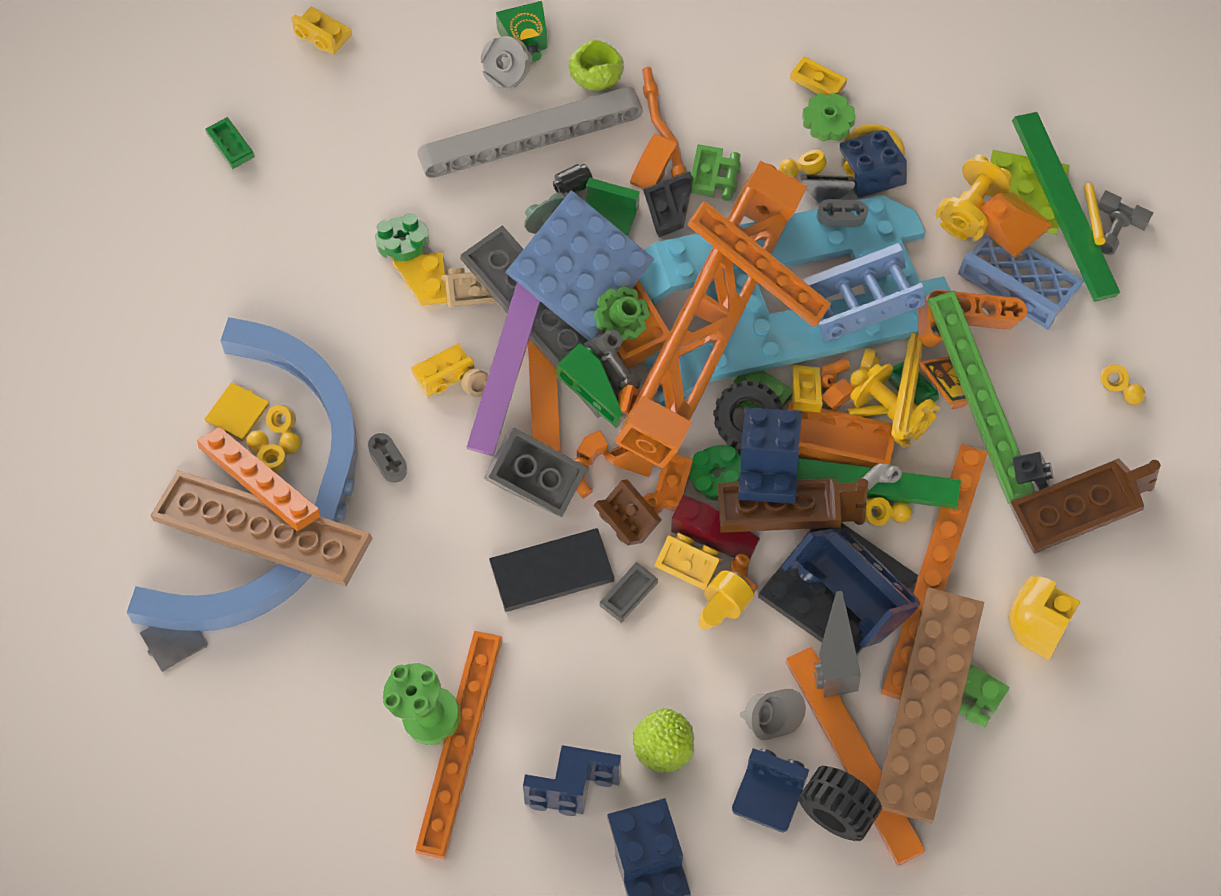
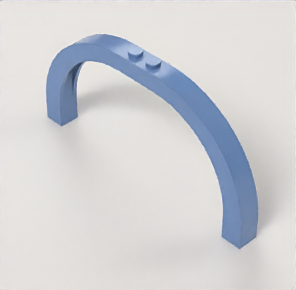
[127,317,357,632]

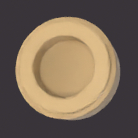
[461,368,488,397]

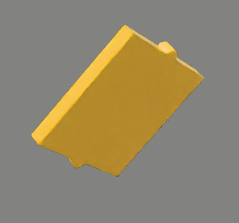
[205,382,269,441]

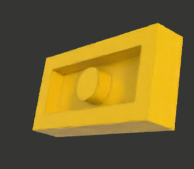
[790,56,847,97]
[791,365,822,412]

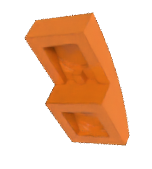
[630,133,677,189]

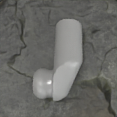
[863,464,902,491]

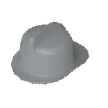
[740,689,806,740]

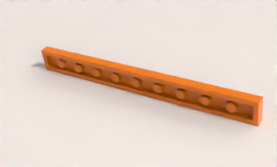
[881,444,988,700]

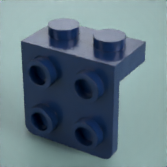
[839,130,907,198]
[732,748,809,833]

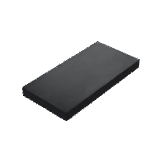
[489,528,614,612]

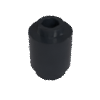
[553,164,593,197]

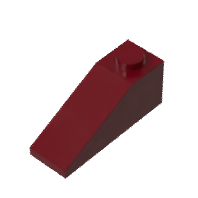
[671,494,760,560]

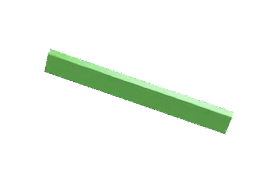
[927,291,1035,504]

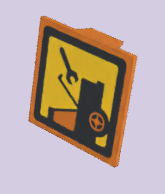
[919,357,968,410]

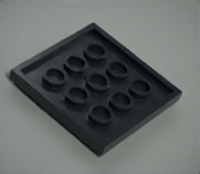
[758,522,918,656]

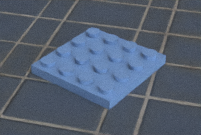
[505,190,655,340]

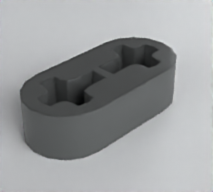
[816,199,868,227]
[368,433,407,483]

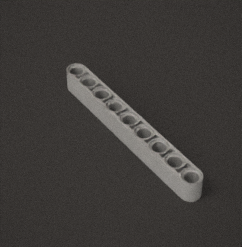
[417,87,643,178]

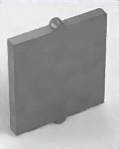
[140,626,207,672]

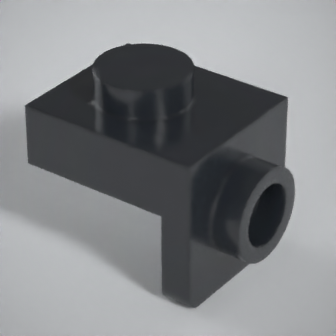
[1013,452,1054,490]

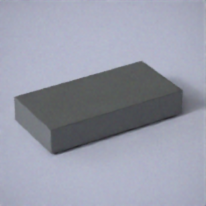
[600,562,658,623]

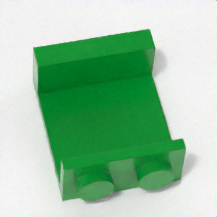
[585,178,640,236]

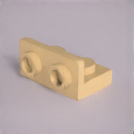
[441,268,498,307]

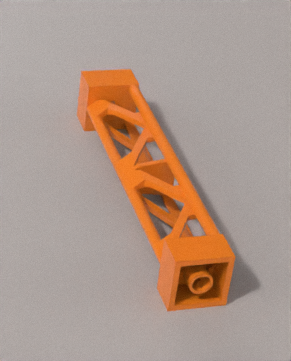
[614,160,808,469]

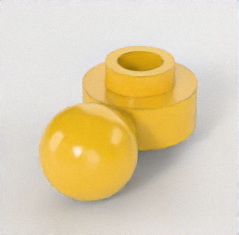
[779,150,827,177]
[850,347,881,389]
[1100,364,1146,405]
[266,405,302,454]
[246,430,286,473]
[865,497,912,526]

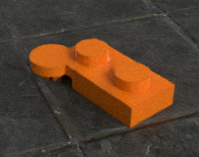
[643,454,693,514]

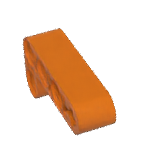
[918,290,1027,347]

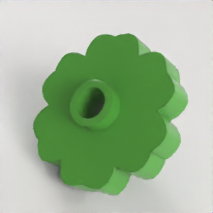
[802,93,856,141]
[593,286,650,342]

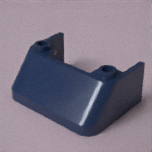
[781,528,920,648]

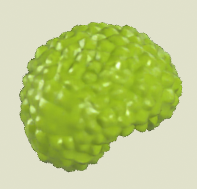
[568,39,624,92]
[633,708,695,773]

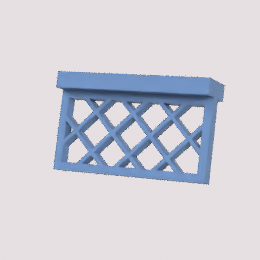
[958,235,1084,329]

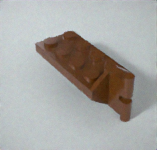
[1010,458,1161,554]
[717,478,868,533]

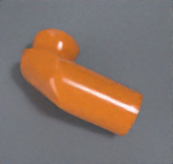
[730,554,758,594]

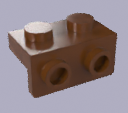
[594,479,662,546]

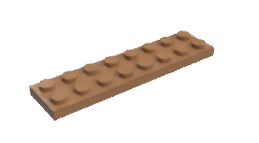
[150,470,373,586]
[877,587,985,824]

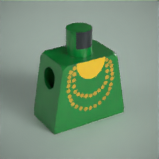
[496,1,547,62]

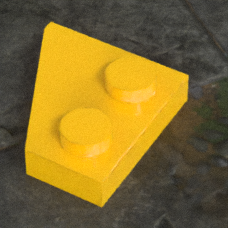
[392,252,447,306]

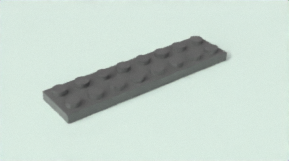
[460,225,641,418]

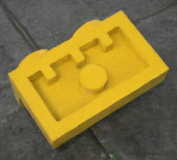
[291,6,352,55]
[411,343,475,397]
[654,533,723,590]

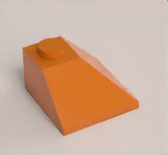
[980,192,1052,258]

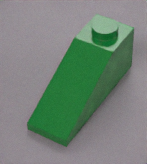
[555,343,623,429]

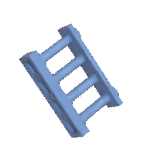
[802,243,926,343]

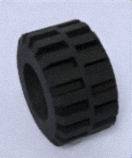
[713,380,783,450]
[798,766,882,841]

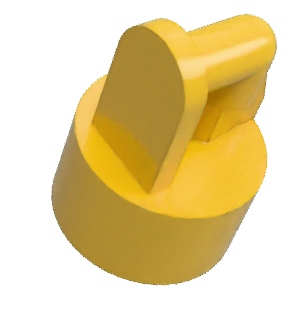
[698,571,754,630]

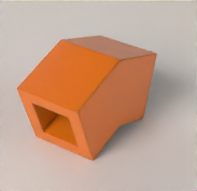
[822,378,854,411]
[577,430,608,465]

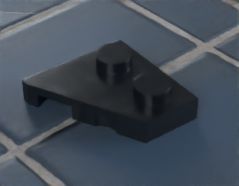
[643,171,693,237]

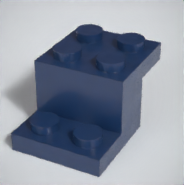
[738,407,802,504]
[523,745,621,816]
[607,798,691,896]

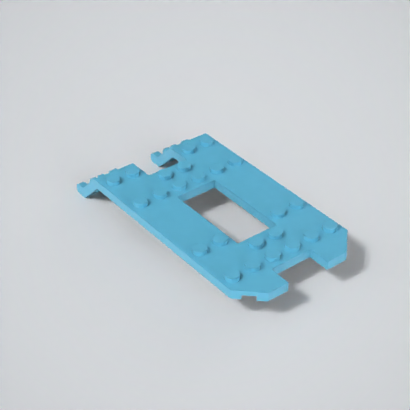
[639,195,951,406]

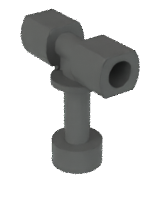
[1098,190,1154,255]
[585,330,642,389]

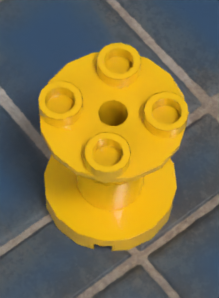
[935,155,1012,241]
[850,364,940,448]

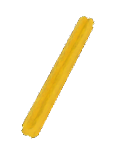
[891,333,924,440]

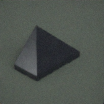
[801,175,855,204]

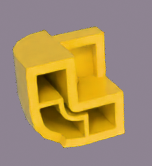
[1008,576,1081,660]

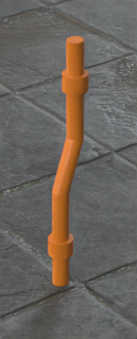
[642,67,687,178]

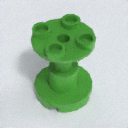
[383,663,461,745]

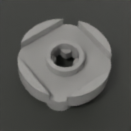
[481,36,532,88]

